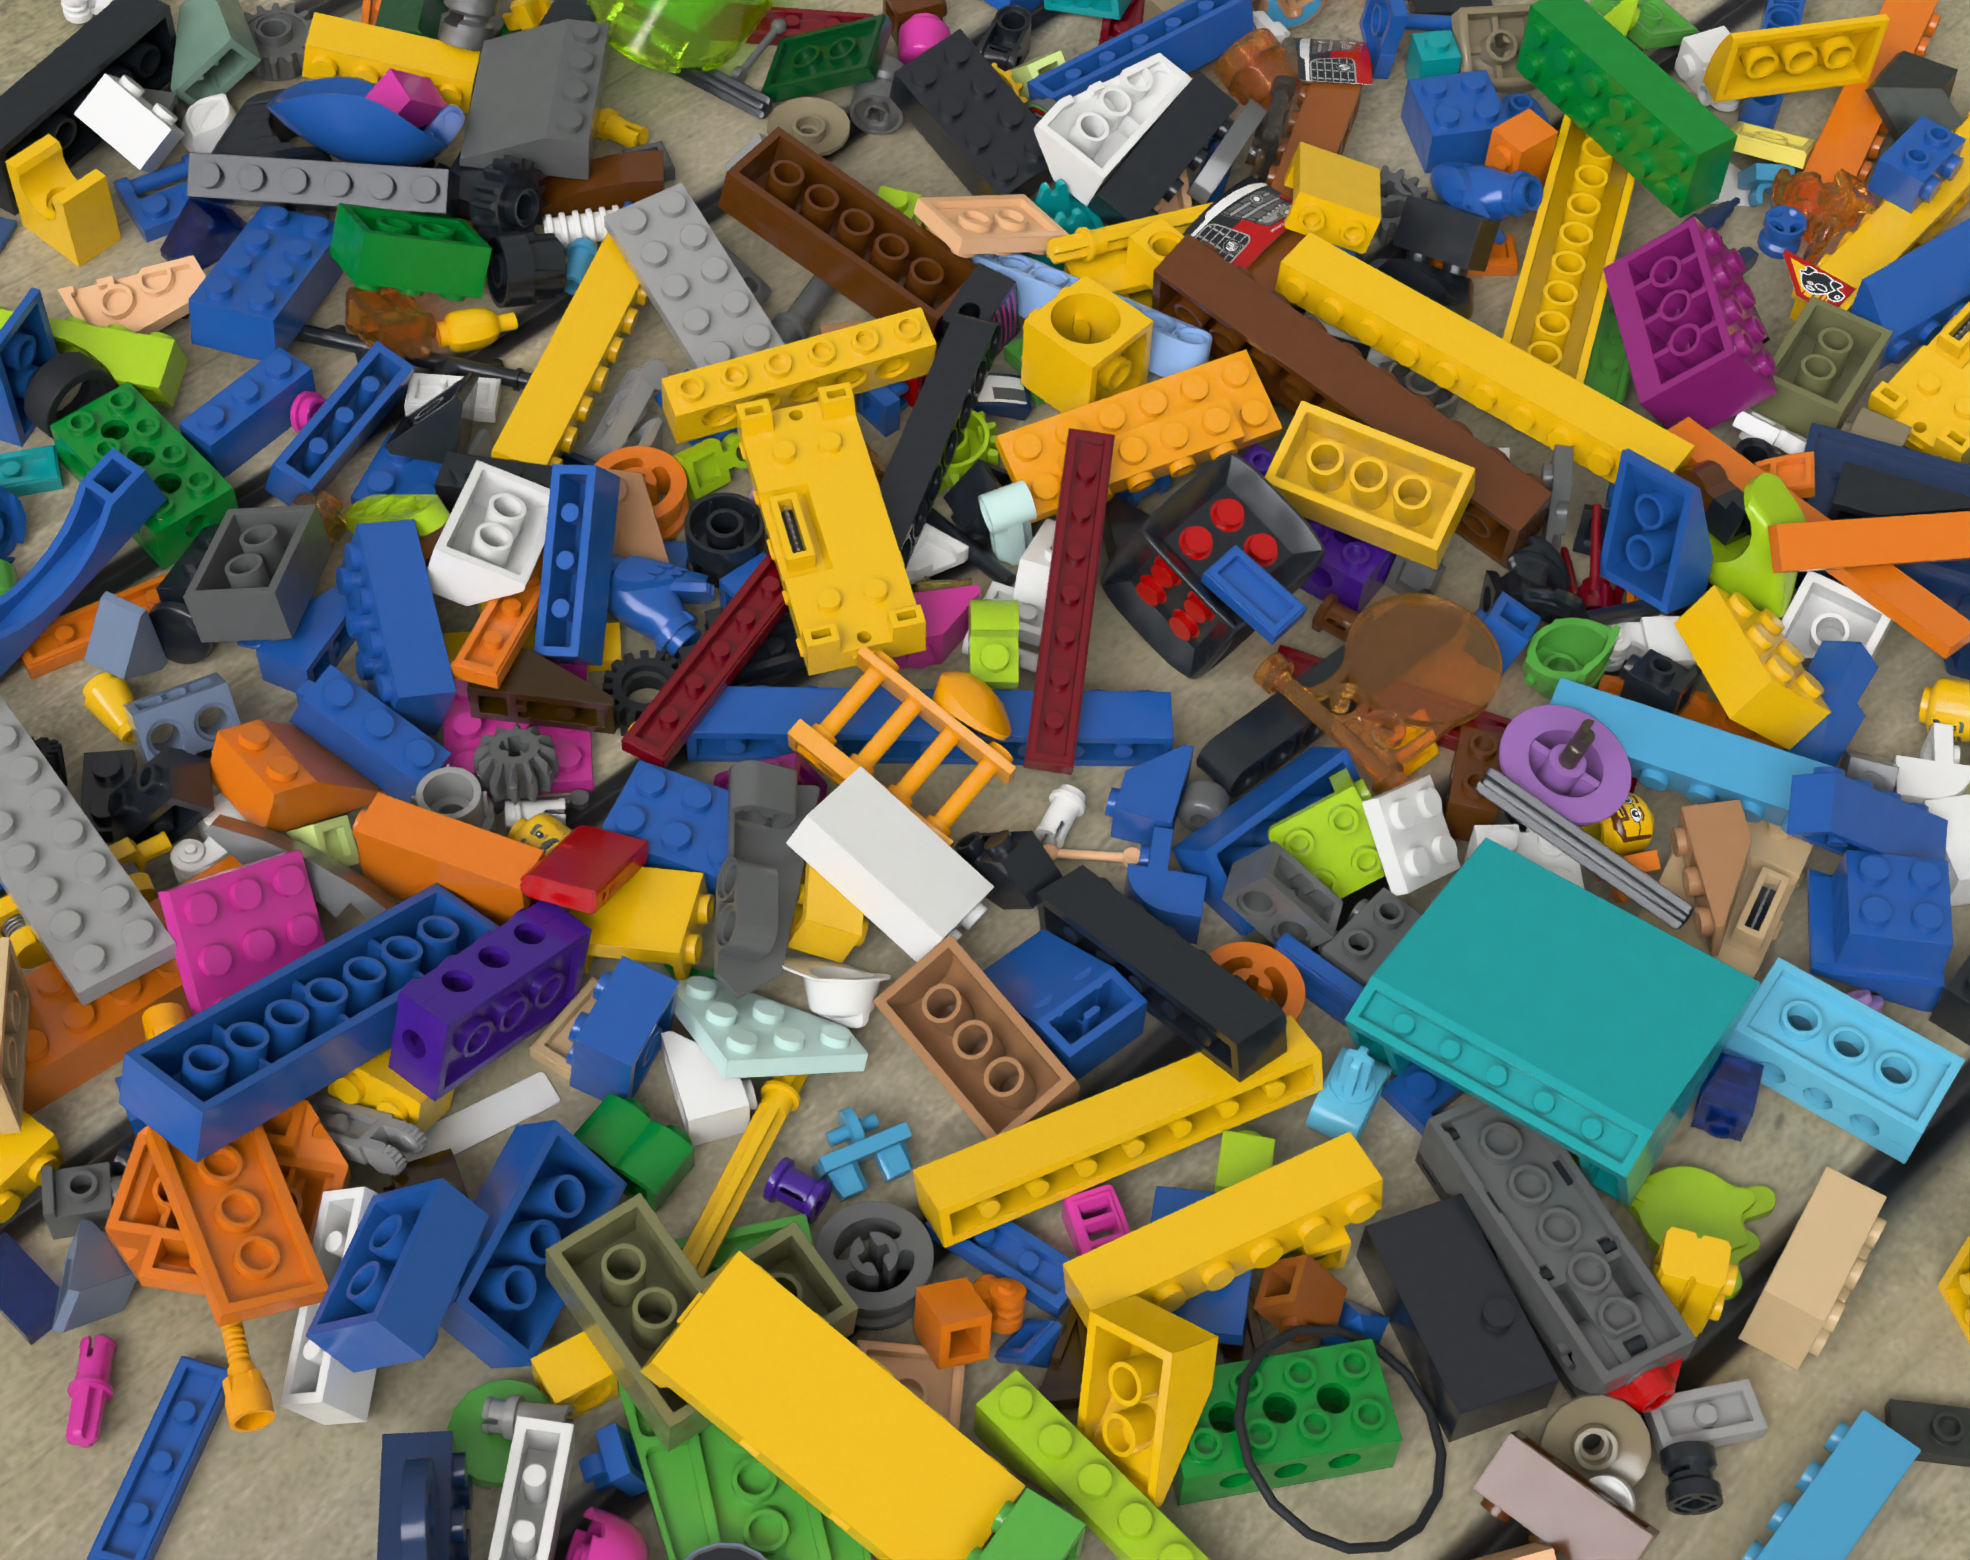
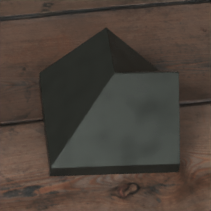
[1865,50,1963,142]

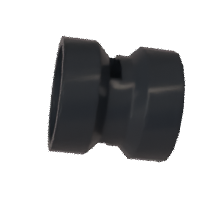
[1659,1441,1724,1515]

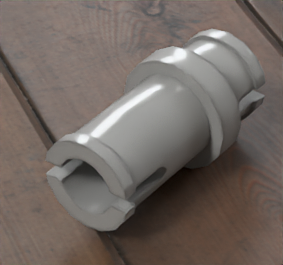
[481,1394,574,1440]

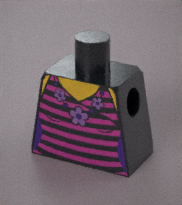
[941,263,1020,358]

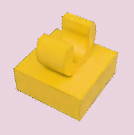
[501,0,551,31]

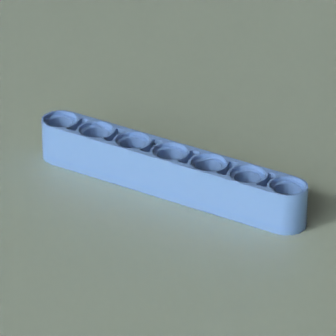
[968,253,1212,377]

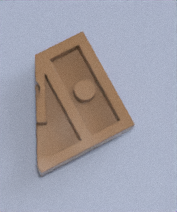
[603,468,671,564]

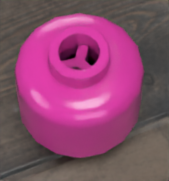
[898,13,951,65]

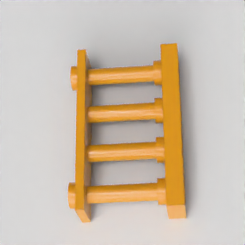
[787,645,1016,849]

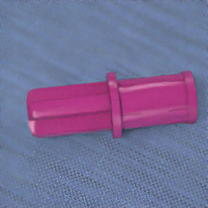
[65,1335,117,1448]

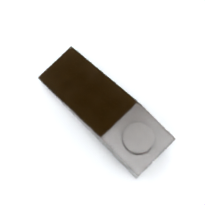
[467,647,617,734]

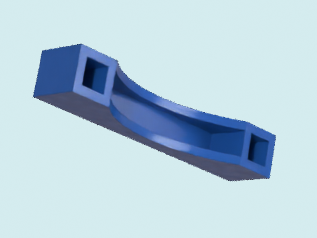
[0,447,166,678]

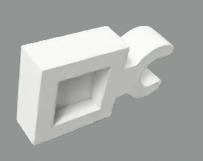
[1732,408,1807,454]

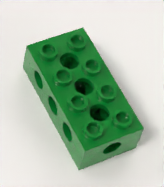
[50,382,238,570]
[1172,1339,1403,1506]

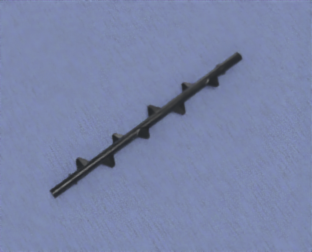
[182,313,532,392]

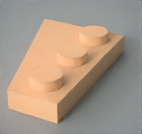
[57,255,206,335]

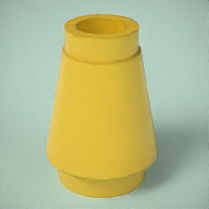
[82,672,135,745]

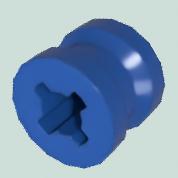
[1757,205,1807,259]

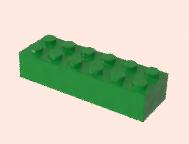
[1516,0,1738,218]

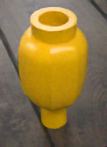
[434,308,518,353]

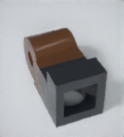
[1676,460,1751,546]

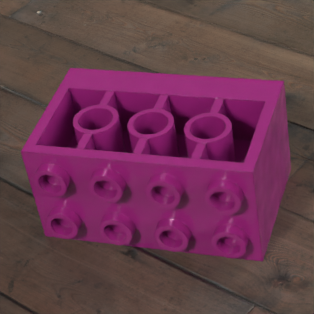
[1603,216,1778,430]

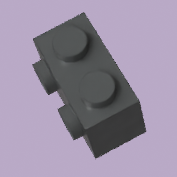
[1317,887,1421,987]

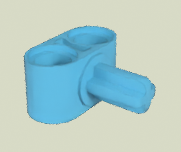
[1305,1045,1392,1142]

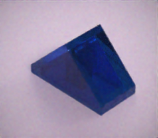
[160,198,247,270]

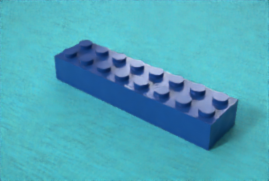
[119,883,499,1163]

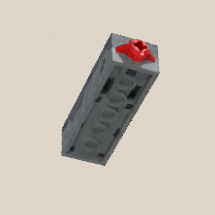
[1415,1098,1697,1413]

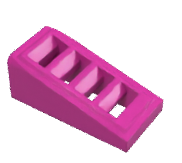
[1061,1184,1130,1256]

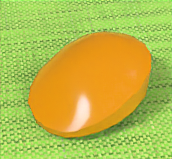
[932,670,1012,741]

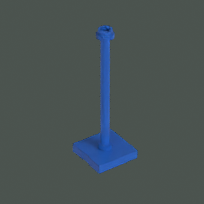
[1359,0,1452,79]

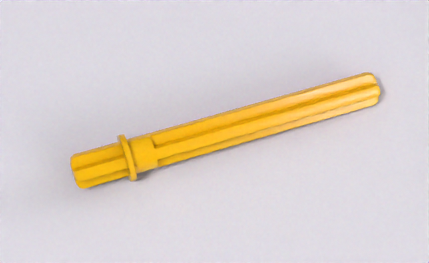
[1046,202,1213,264]
[682,1074,810,1278]

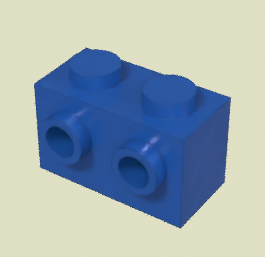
[1868,115,1966,214]

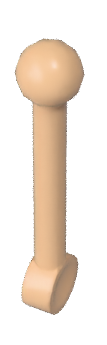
[1043,843,1140,868]

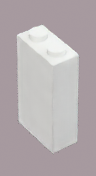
[786,766,994,962]

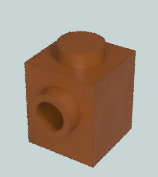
[1253,1254,1348,1343]

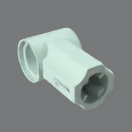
[978,480,1037,566]

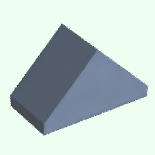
[84,591,168,680]
[52,1219,137,1333]

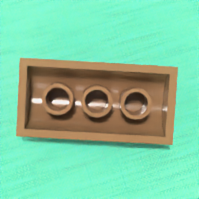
[873,934,1080,1139]

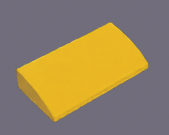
[1703,14,1890,102]

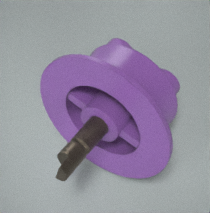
[1499,705,1631,826]

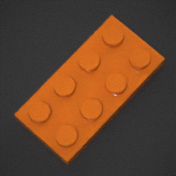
[145,1124,329,1327]

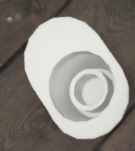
[782,956,891,1028]

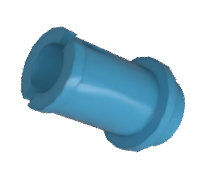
[564,238,598,295]

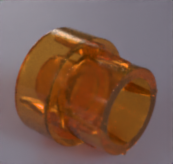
[1214,28,1299,114]

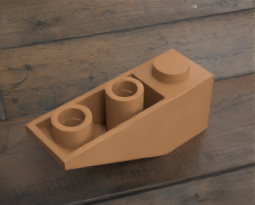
[1671,800,1752,956]

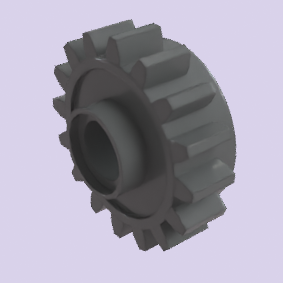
[243,3,312,81]

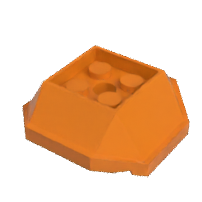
[105,1100,351,1296]

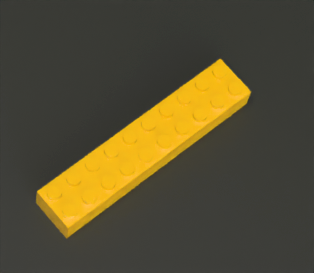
[1502,114,1635,383]

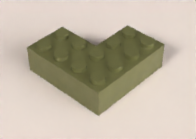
[545,1193,858,1452]

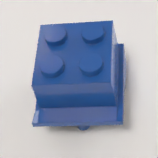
[1807,850,1953,1013]

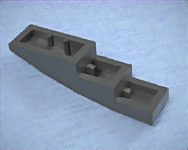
[205,814,400,919]

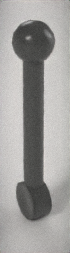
[731,18,787,82]
[489,789,590,814]

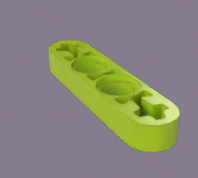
[341,494,450,538]

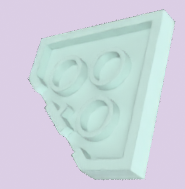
[674,976,868,1079]

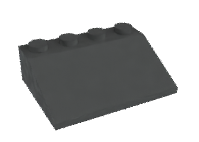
[460,19,609,180]

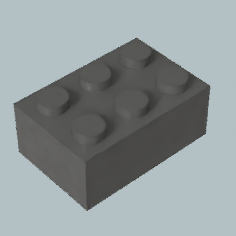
[183,504,333,643]

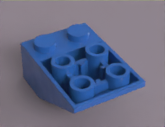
[983,929,1148,1081]

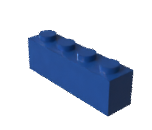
[265,341,415,506]
[534,464,620,666]
[1787,766,1948,861]

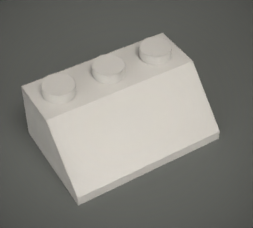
[427,460,550,606]

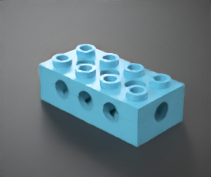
[1719,957,1965,1164]

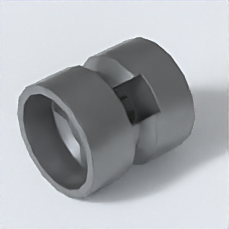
[437,0,500,51]
[850,55,904,135]

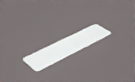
[402,1072,560,1162]

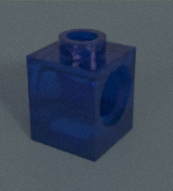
[1690,1052,1764,1142]

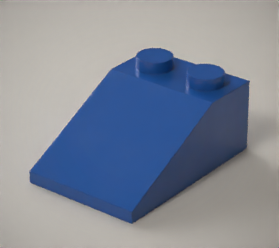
[0,287,58,447]
[1600,448,1713,614]

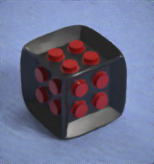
[1100,452,1325,680]

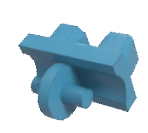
[812,1107,913,1202]

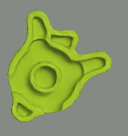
[1621,1166,1776,1300]

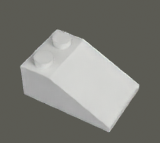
[1782,571,1893,671]

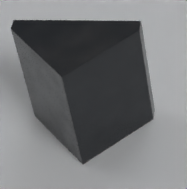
[384,371,479,464]

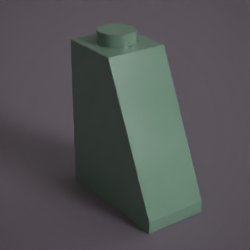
[171,0,261,106]

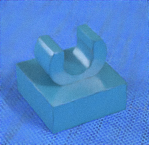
[1737,163,1795,208]

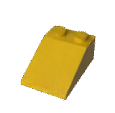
[1077,1295,1219,1508]

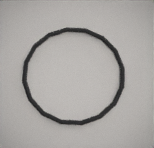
[1233,1325,1447,1554]

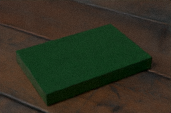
[761,14,893,103]

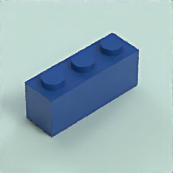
[179,347,316,478]
[289,664,451,804]

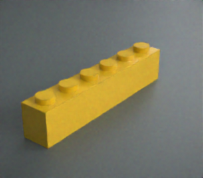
[1063,1131,1383,1330]

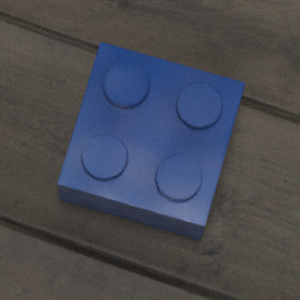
[1401,70,1509,174]
[566,956,679,1101]

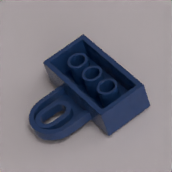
[377,1431,473,1560]

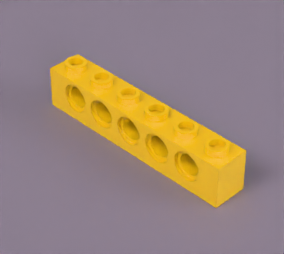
[661,307,936,445]

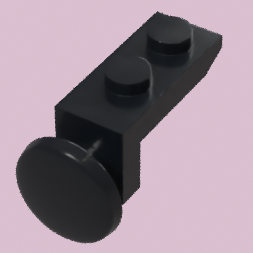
[148,524,220,664]

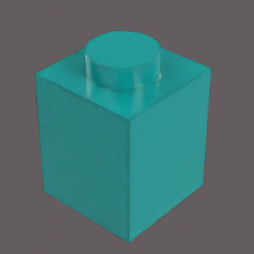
[1404,30,1462,80]

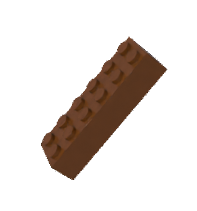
[718,126,977,343]

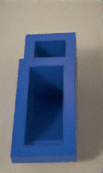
[1783,641,1878,767]

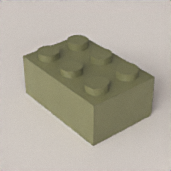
[1750,296,1893,438]

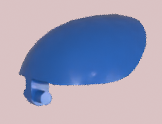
[266,76,465,167]

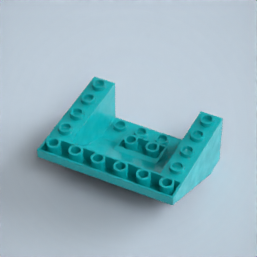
[1345,837,1760,1208]

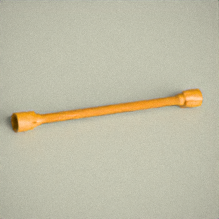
[142,1002,276,1433]

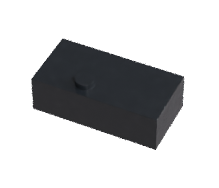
[1356,1194,1559,1442]

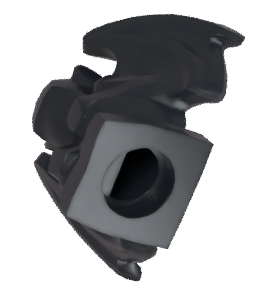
[1479,534,1586,625]

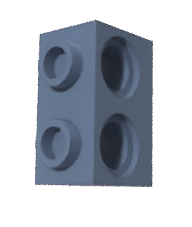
[123,672,241,764]

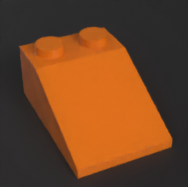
[210,719,387,833]

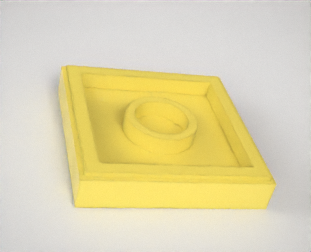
[1730,121,1817,169]

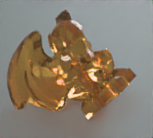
[1771,168,1879,264]

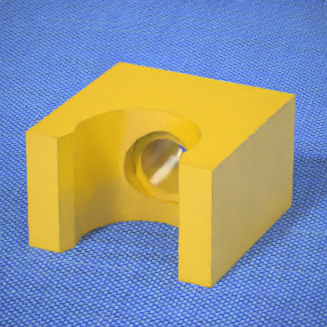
[5,134,121,268]

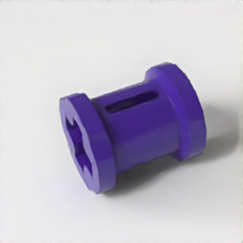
[763,1157,833,1224]

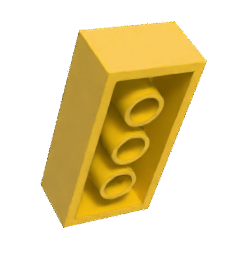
[1265,401,1476,570]

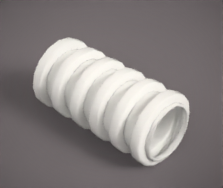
[543,205,621,251]

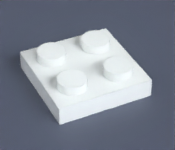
[1362,775,1461,896]

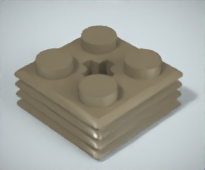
[1451,3,1536,92]

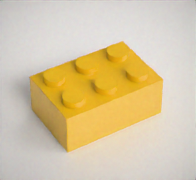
[1674,585,1831,750]

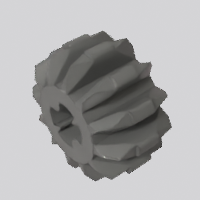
[473,723,559,805]

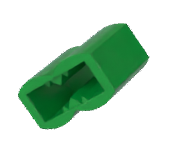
[573,1093,695,1212]

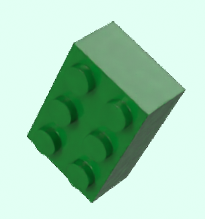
[329,203,492,302]

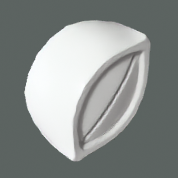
[180,93,236,153]

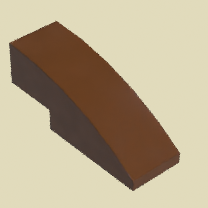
[538,150,665,217]

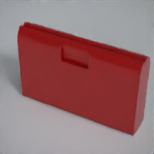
[520,825,649,915]

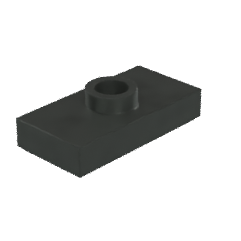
[1884,1399,1970,1467]

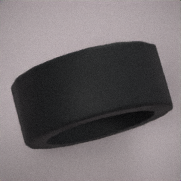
[24,352,115,439]

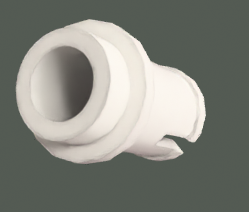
[1034,784,1086,849]
[505,798,566,830]

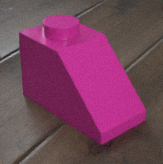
[893,585,981,669]

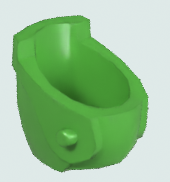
[1522,617,1621,700]

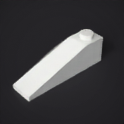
[1034,53,1192,207]

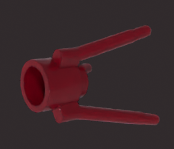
[1561,503,1625,610]

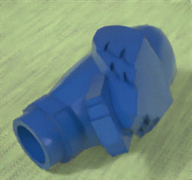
[1430,162,1543,245]
[607,554,715,659]

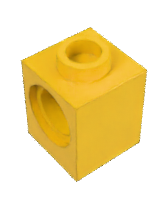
[1125,217,1185,290]
[530,1331,619,1419]

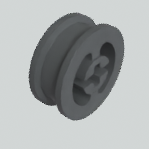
[815,1201,934,1331]

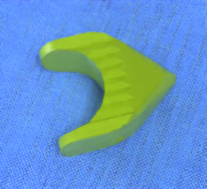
[1708,473,1806,618]

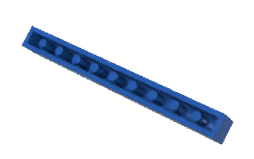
[687,685,1174,766]

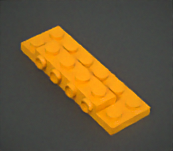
[995,349,1283,523]

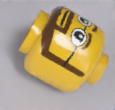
[1579,792,1655,856]

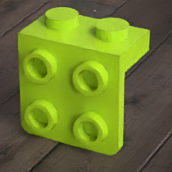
[1268,768,1385,899]

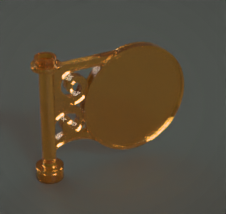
[1253,593,1502,795]

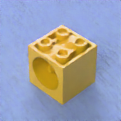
[1020,275,1154,413]

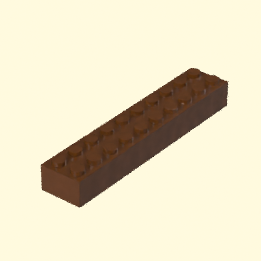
[1152,233,1552,570]

